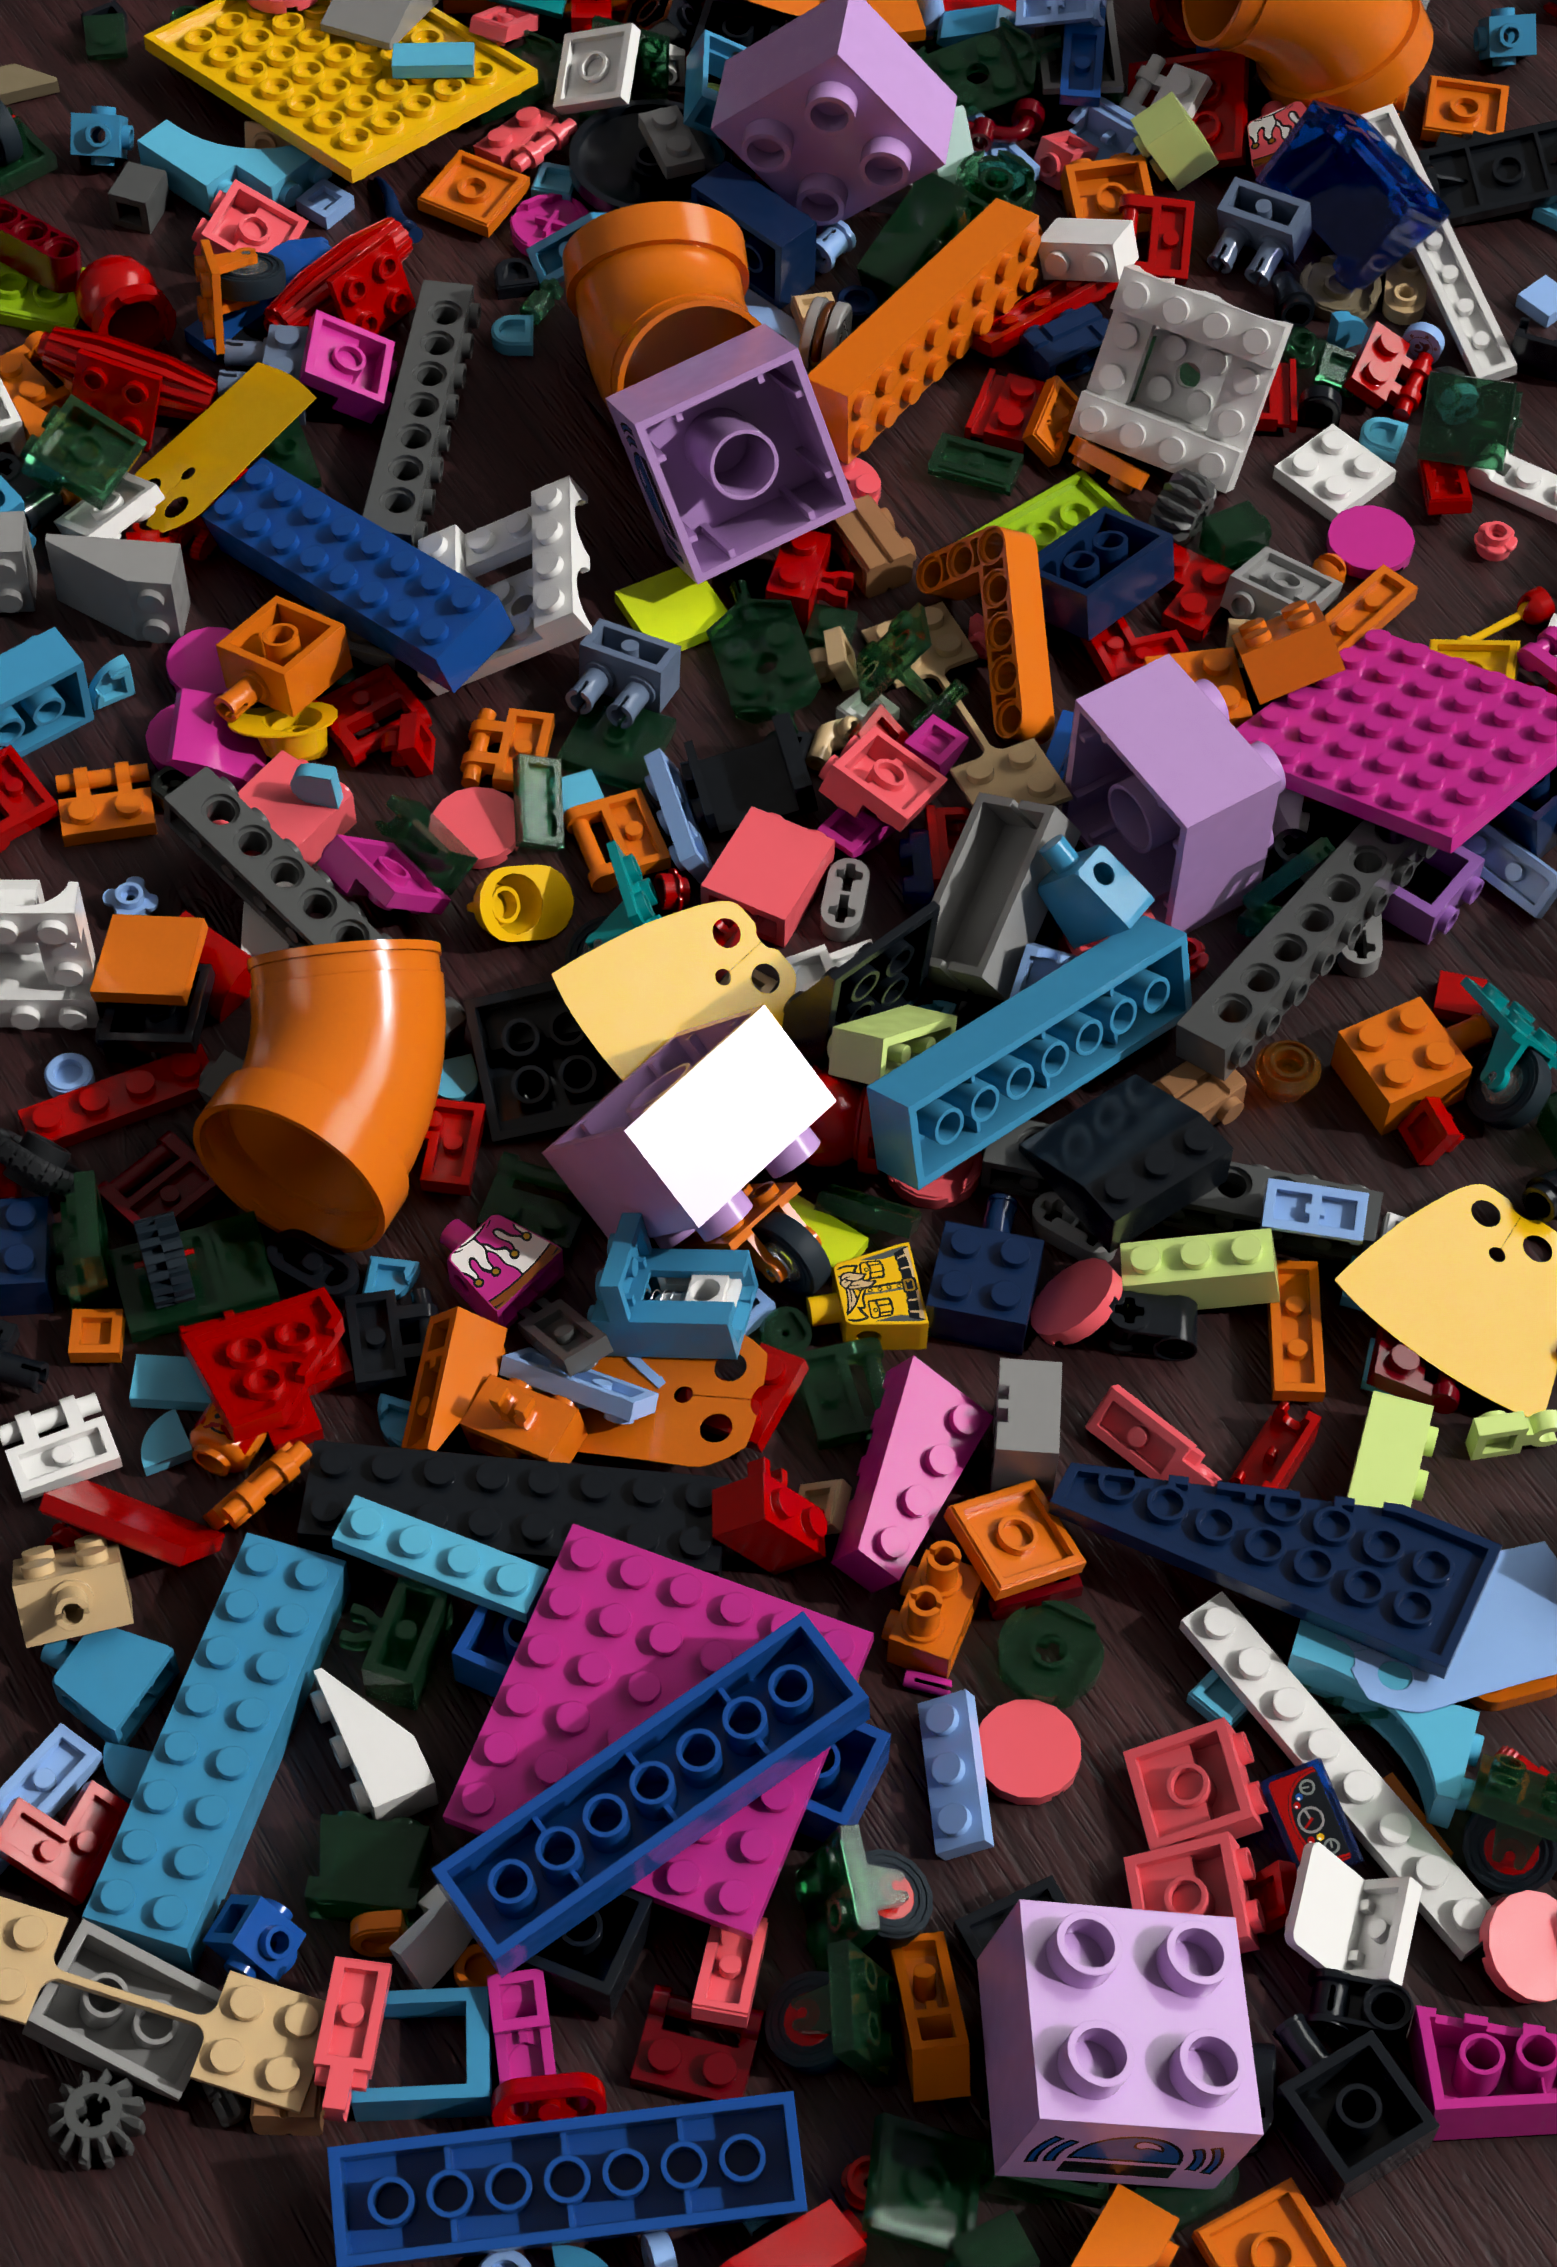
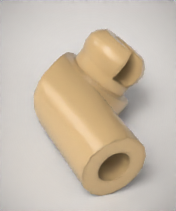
[805,716,860,771]

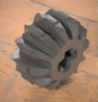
[1149,468,1217,546]
[47,2068,146,2171]

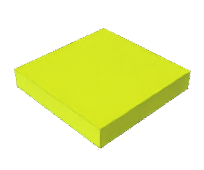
[614,566,734,651]

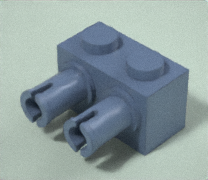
[1207,177,1312,287]
[218,324,312,425]
[565,618,681,729]

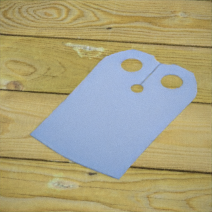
[1335,1541,1557,1713]

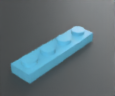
[331,1495,549,1623]

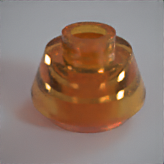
[1255,1040,1321,1103]

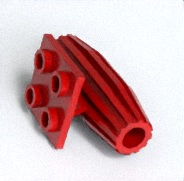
[263,217,416,335]
[37,326,219,452]

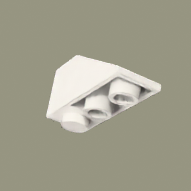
[309,1668,438,1829]

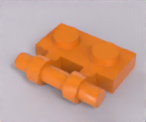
[460,708,555,795]
[55,761,157,847]
[202,1441,312,1531]

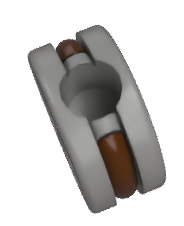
[798,296,852,374]

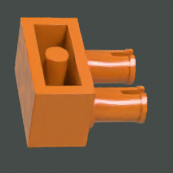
[881,1540,984,1679]

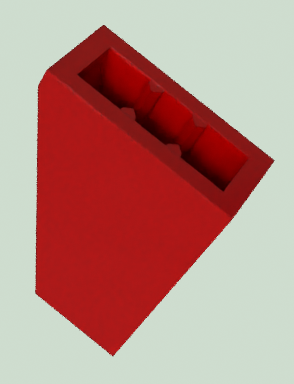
[719,2199,868,2267]

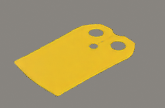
[135,362,316,533]

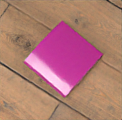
[166,688,267,790]

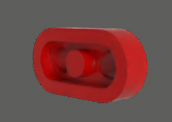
[491,2072,607,2127]

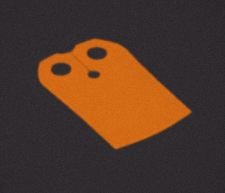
[536,1334,767,1467]

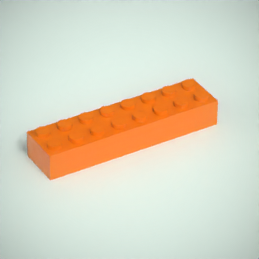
[808,198,1041,465]

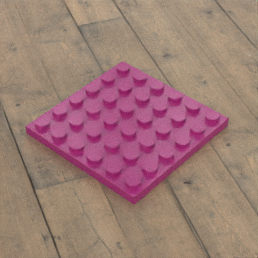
[1236,629,1557,854]
[443,1524,874,1941]

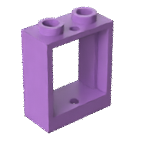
[1382,845,1485,945]

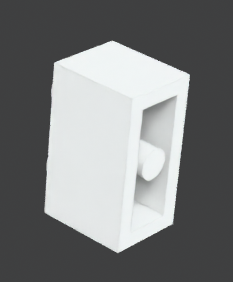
[1038,218,1139,282]

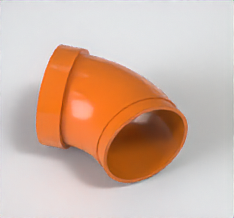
[1182,0,1434,128]
[562,201,762,414]
[193,939,446,1253]

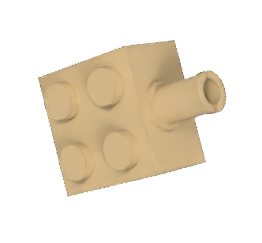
[12,1534,134,1648]

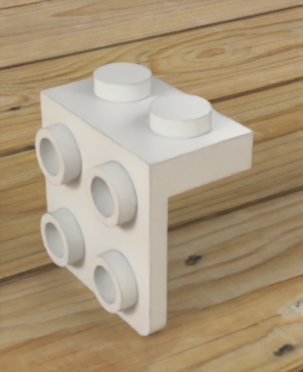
[1284,1842,1423,1986]

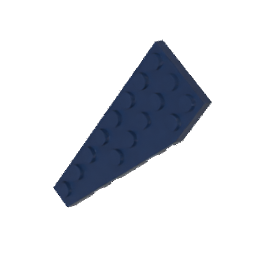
[1048,1462,1502,1679]

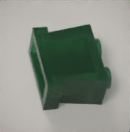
[304,1811,433,1929]

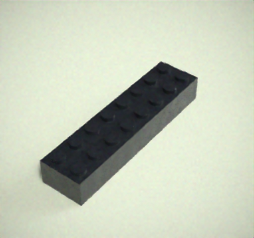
[297,1440,730,1577]

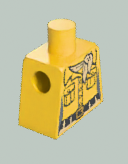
[806,1242,929,1350]

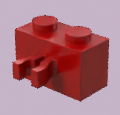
[765,531,854,635]
[712,1457,828,1575]

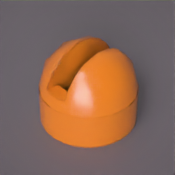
[1312,553,1347,587]

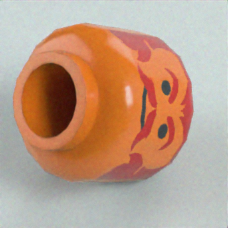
[189,1402,267,1476]

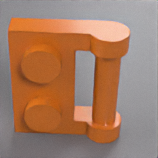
[0,331,73,416]
[562,788,671,893]

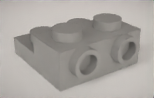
[1220,546,1343,621]

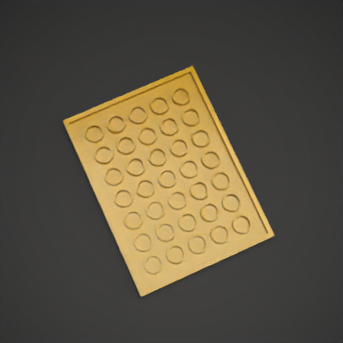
[143,0,538,184]

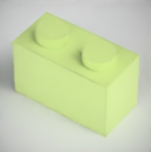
[1130,91,1219,191]

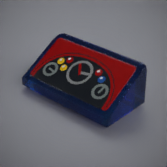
[1260,1758,1364,1869]

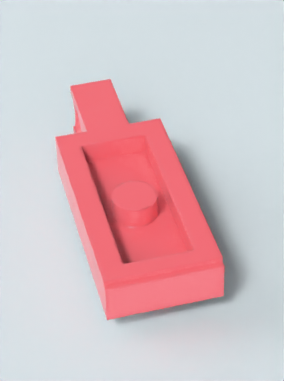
[469,4,541,46]
[1085,1384,1223,1487]
[691,1917,768,2029]
[313,1956,392,2123]

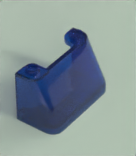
[1255,100,1451,290]

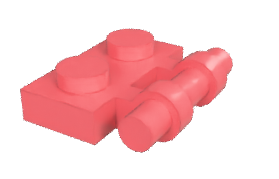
[473,105,578,173]

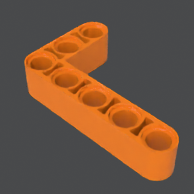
[916,525,1055,745]

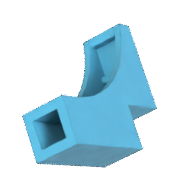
[137,119,333,217]
[1287,1619,1484,1829]

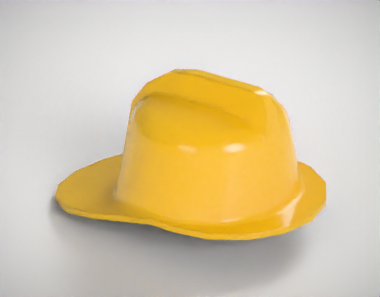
[227,702,338,761]
[466,864,574,942]

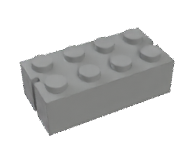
[927,792,1082,1001]

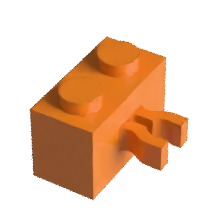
[459,1374,588,1463]

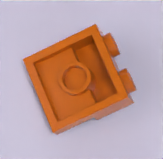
[1060,153,1154,240]

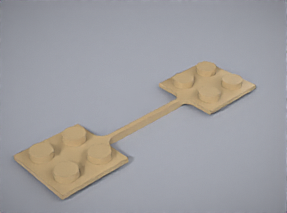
[861,601,1073,807]
[0,1896,326,2114]

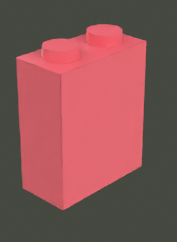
[213,750,357,867]
[701,806,835,948]

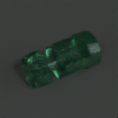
[519,278,564,325]

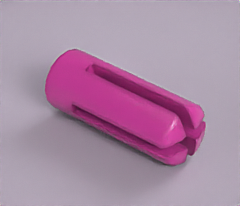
[903,1668,952,1696]

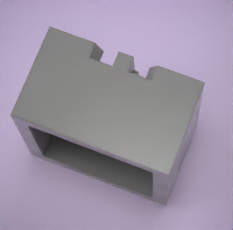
[990,1358,1062,1498]

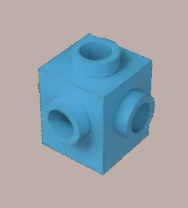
[1473,7,1537,67]
[70,106,134,167]

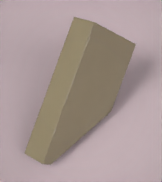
[0,63,60,105]

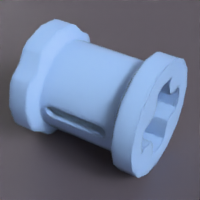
[815,220,856,273]

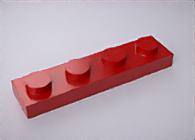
[970,280,1119,358]
[17,1044,209,1148]

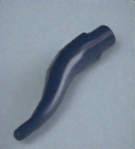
[374,176,423,243]

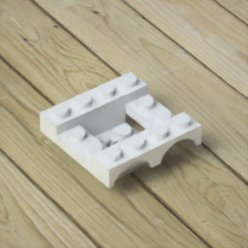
[1068,264,1293,494]
[418,475,592,696]
[0,880,104,1030]

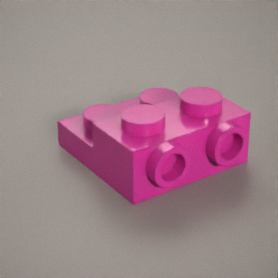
[299,309,397,424]
[317,834,451,915]

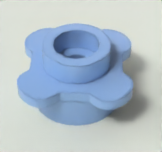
[102,876,159,916]

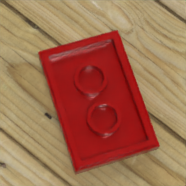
[39,1480,225,1567]

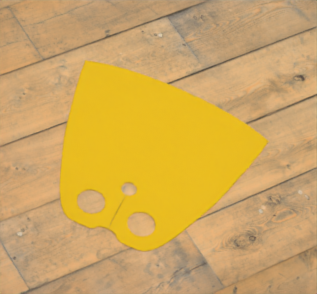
[551,901,796,1081]
[1335,1184,1557,1417]

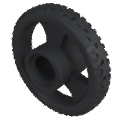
[0,1128,98,1203]

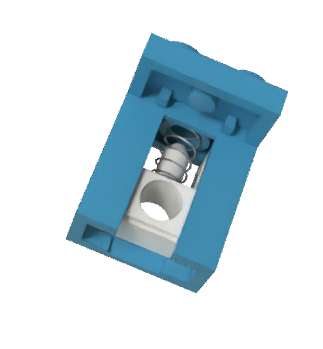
[587,1213,759,1359]

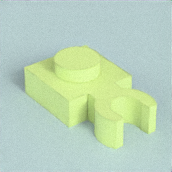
[1465,1410,1557,1460]

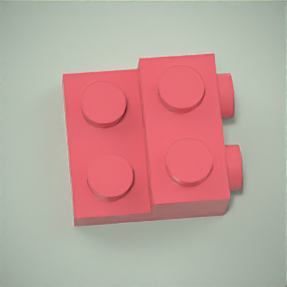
[191,179,309,256]
[818,726,948,832]
[1123,1717,1269,1851]
[1123,1831,1266,1954]

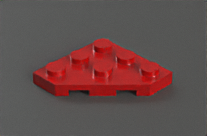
[1128,50,1250,170]
[180,1286,345,1443]

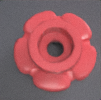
[1474,521,1518,562]

